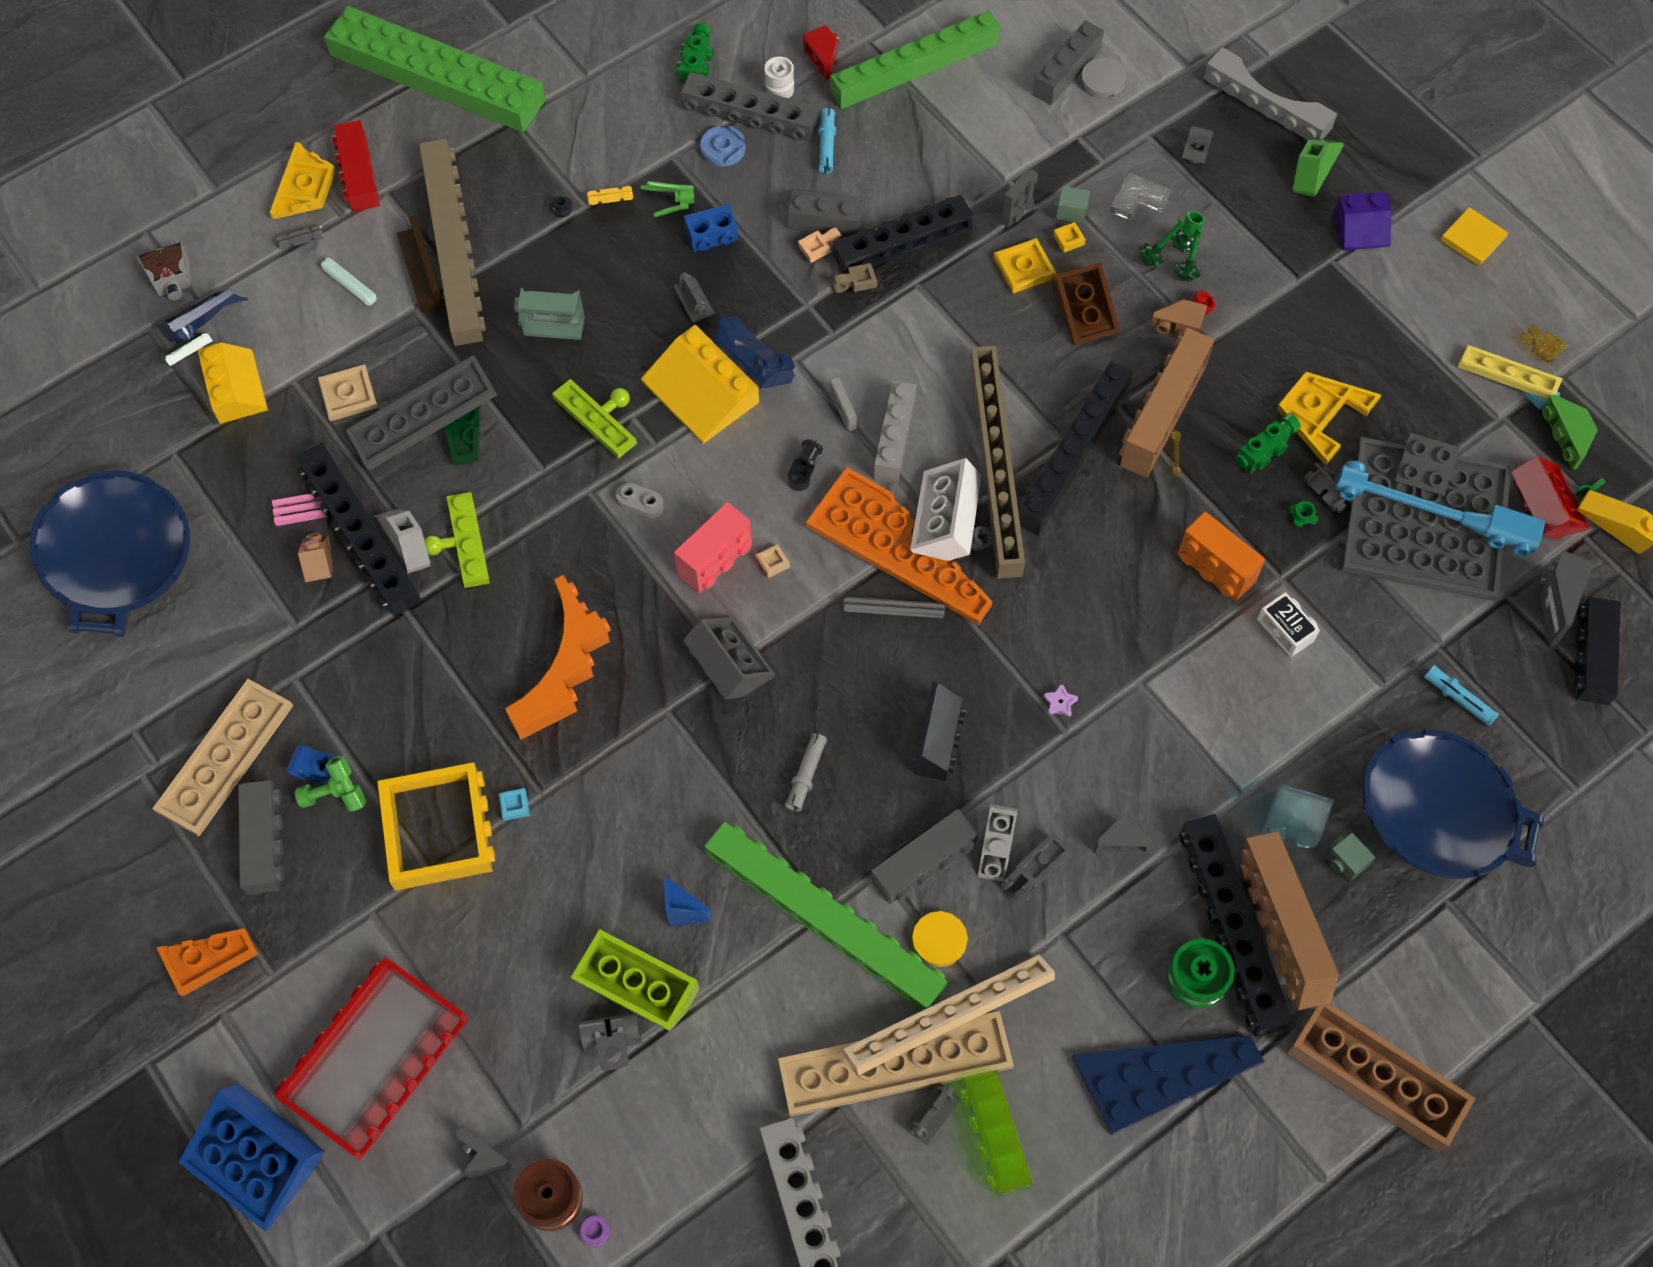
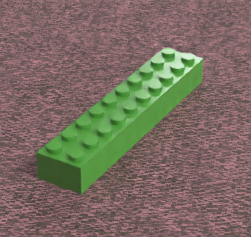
[324,6,546,132]

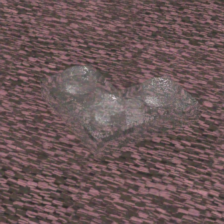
[1110,173,1172,220]

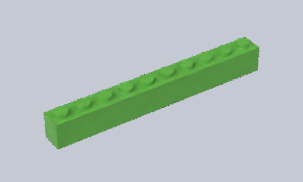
[705,822,947,1011]

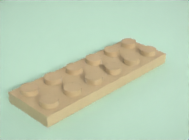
[152,679,293,837]

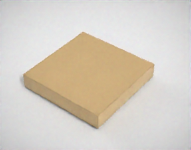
[318,364,378,421]

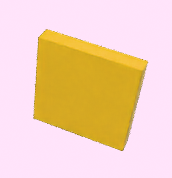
[1440,207,1508,266]
[993,238,1057,294]

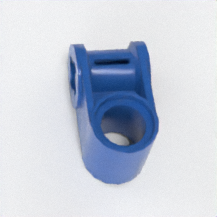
[286,745,334,784]

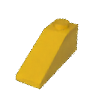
[1577,490,1653,554]

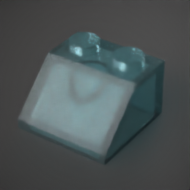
[1262,784,1334,848]

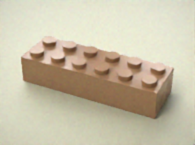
[1119,328,1215,478]
[1239,832,1339,1010]
[1287,1004,1476,1153]

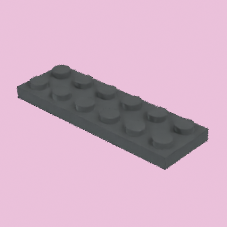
[346,355,497,471]

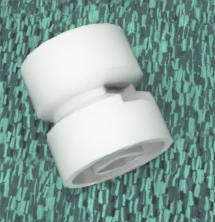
[765,57,794,98]

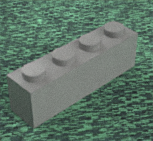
[874,381,917,484]

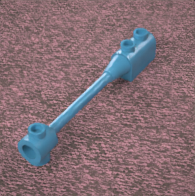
[1335,461,1545,557]

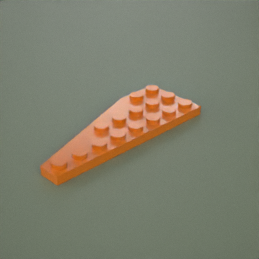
[806,467,993,625]

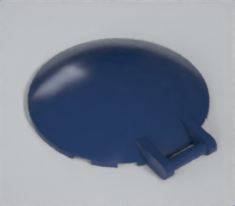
[30,470,190,637]
[1362,729,1544,879]

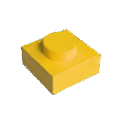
[1053,222,1086,253]

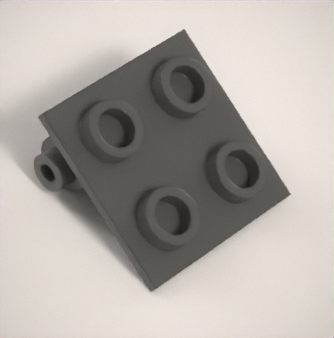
[1395,433,1460,496]

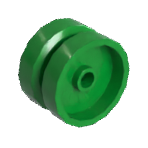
[1166,938,1235,1010]

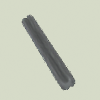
[843,596,945,618]

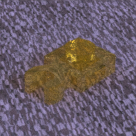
[1520,324,1568,365]

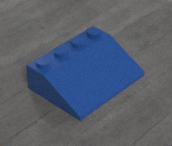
[178,1084,325,1231]

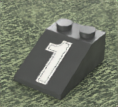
[1538,551,1593,648]

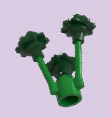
[1139,211,1205,282]

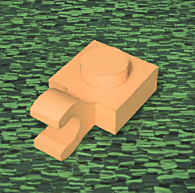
[798,227,841,263]

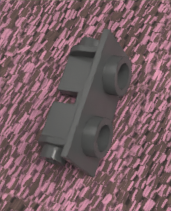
[673,273,715,323]
[1305,463,1352,513]
[904,1084,961,1145]

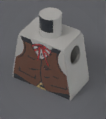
[137,242,191,301]

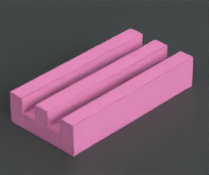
[272,494,326,526]

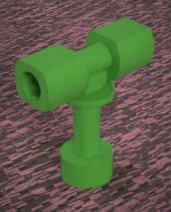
[295,755,367,812]

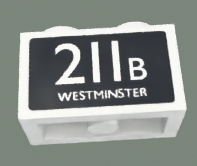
[1257,592,1320,657]

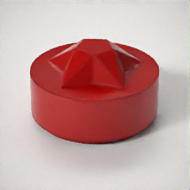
[1191,291,1215,315]

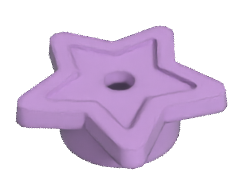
[1044,685,1078,716]

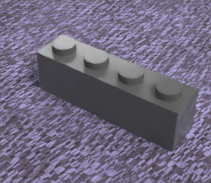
[1033,20,1104,106]
[239,780,284,895]
[871,809,978,904]

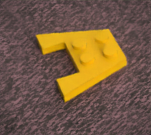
[1277,372,1381,466]

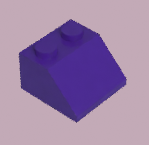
[1334,191,1391,251]

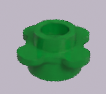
[1289,501,1318,527]

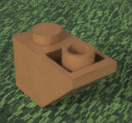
[1150,300,1207,337]
[298,533,333,582]

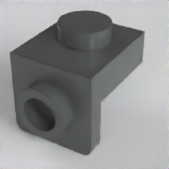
[1182,126,1213,163]

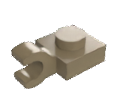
[833,263,877,293]

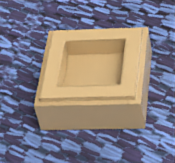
[756,544,790,578]

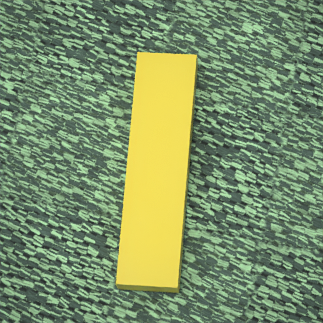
[1458,345,1562,399]

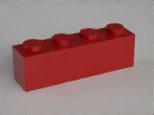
[332,120,380,212]

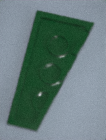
[444,405,481,466]

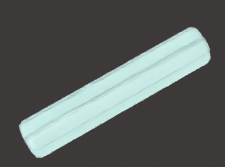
[321,258,377,306]

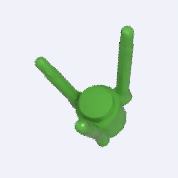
[640,181,694,217]

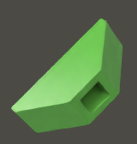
[1293,139,1344,196]
[1542,395,1598,470]

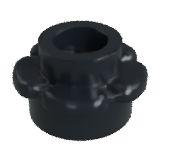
[550,196,572,218]

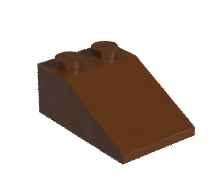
[1050,262,1121,345]

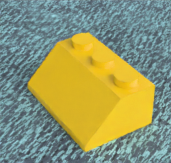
[198,342,268,424]

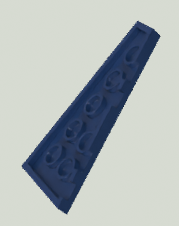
[1072,1036,1264,1135]

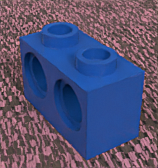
[684,204,738,252]

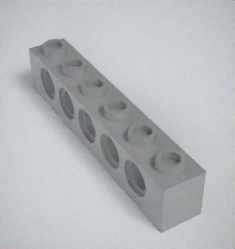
[760,1118,841,1267]

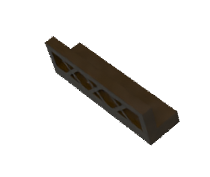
[396,215,444,312]

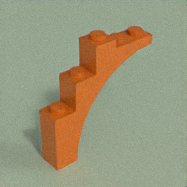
[505,575,611,740]

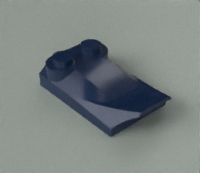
[157,288,248,344]
[713,316,795,389]

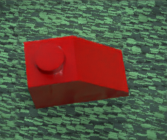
[803,25,839,80]

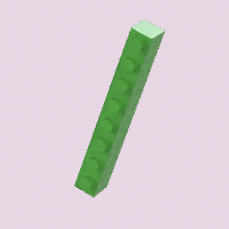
[831,10,1000,109]

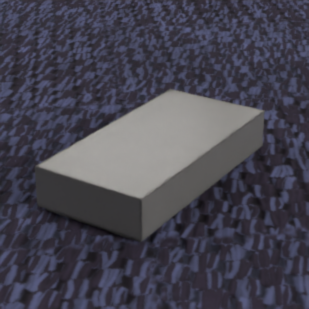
[830,377,857,432]

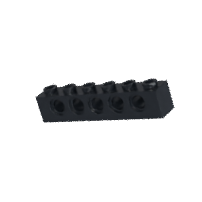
[833,194,973,274]

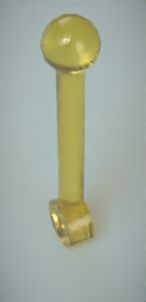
[1171,431,1182,477]

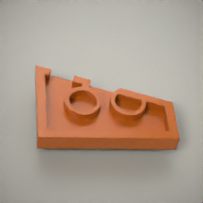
[157,928,259,997]

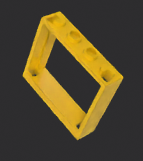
[378,763,495,891]

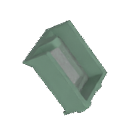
[514,288,585,340]

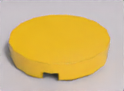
[912,911,968,967]

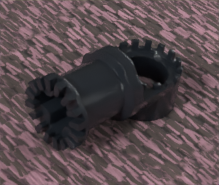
[788,439,823,491]

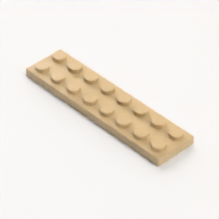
[778,1011,1014,1117]

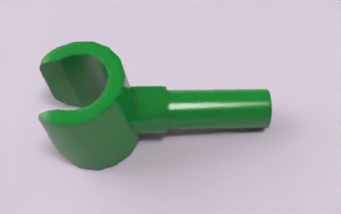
[1576,478,1605,496]

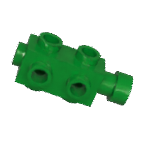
[676,23,714,84]
[1235,413,1301,474]

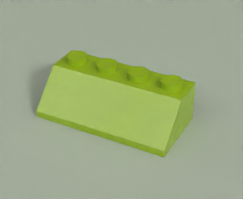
[571,929,699,1031]

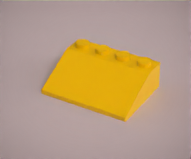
[641,325,759,444]

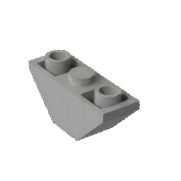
[372,509,431,574]
[978,804,1018,882]

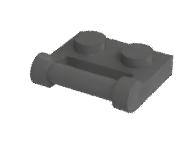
[1001,170,1038,228]

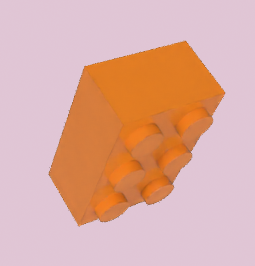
[1177,511,1265,602]

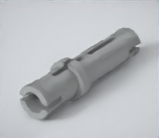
[785,733,827,812]

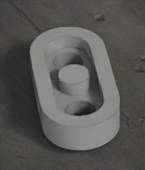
[616,483,664,518]

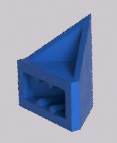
[664,877,712,927]

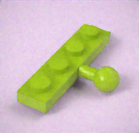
[552,379,637,459]
[424,492,490,588]

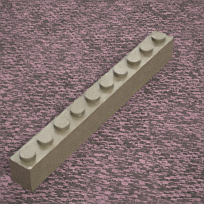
[419,139,486,346]
[970,346,1025,579]

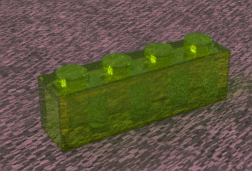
[959,1070,1033,1198]

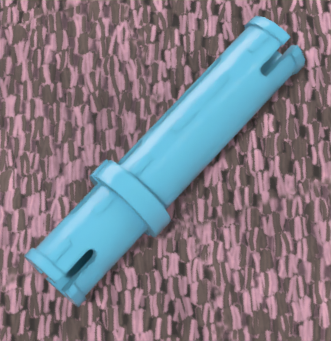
[818,108,836,174]
[1424,665,1499,727]

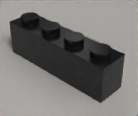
[1574,596,1621,706]

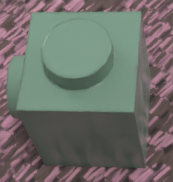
[1053,186,1090,224]
[1326,833,1375,882]

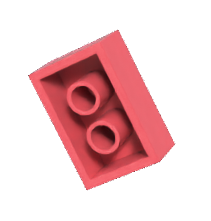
[674,502,752,594]

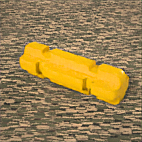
[587,186,633,205]

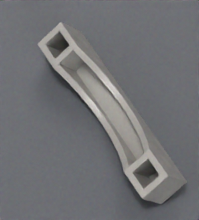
[1204,47,1337,140]

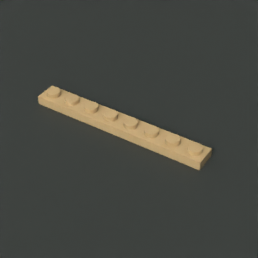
[843,955,1055,1075]

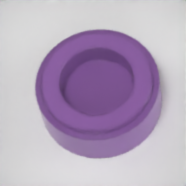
[579,1215,610,1247]

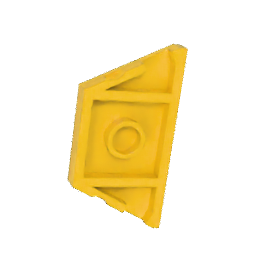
[270,142,336,219]

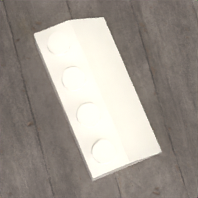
[910,458,982,561]

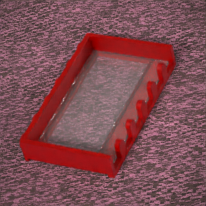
[274,957,469,1161]

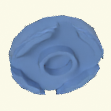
[700,126,746,167]

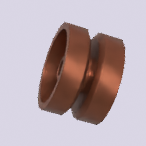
[513,1159,583,1232]

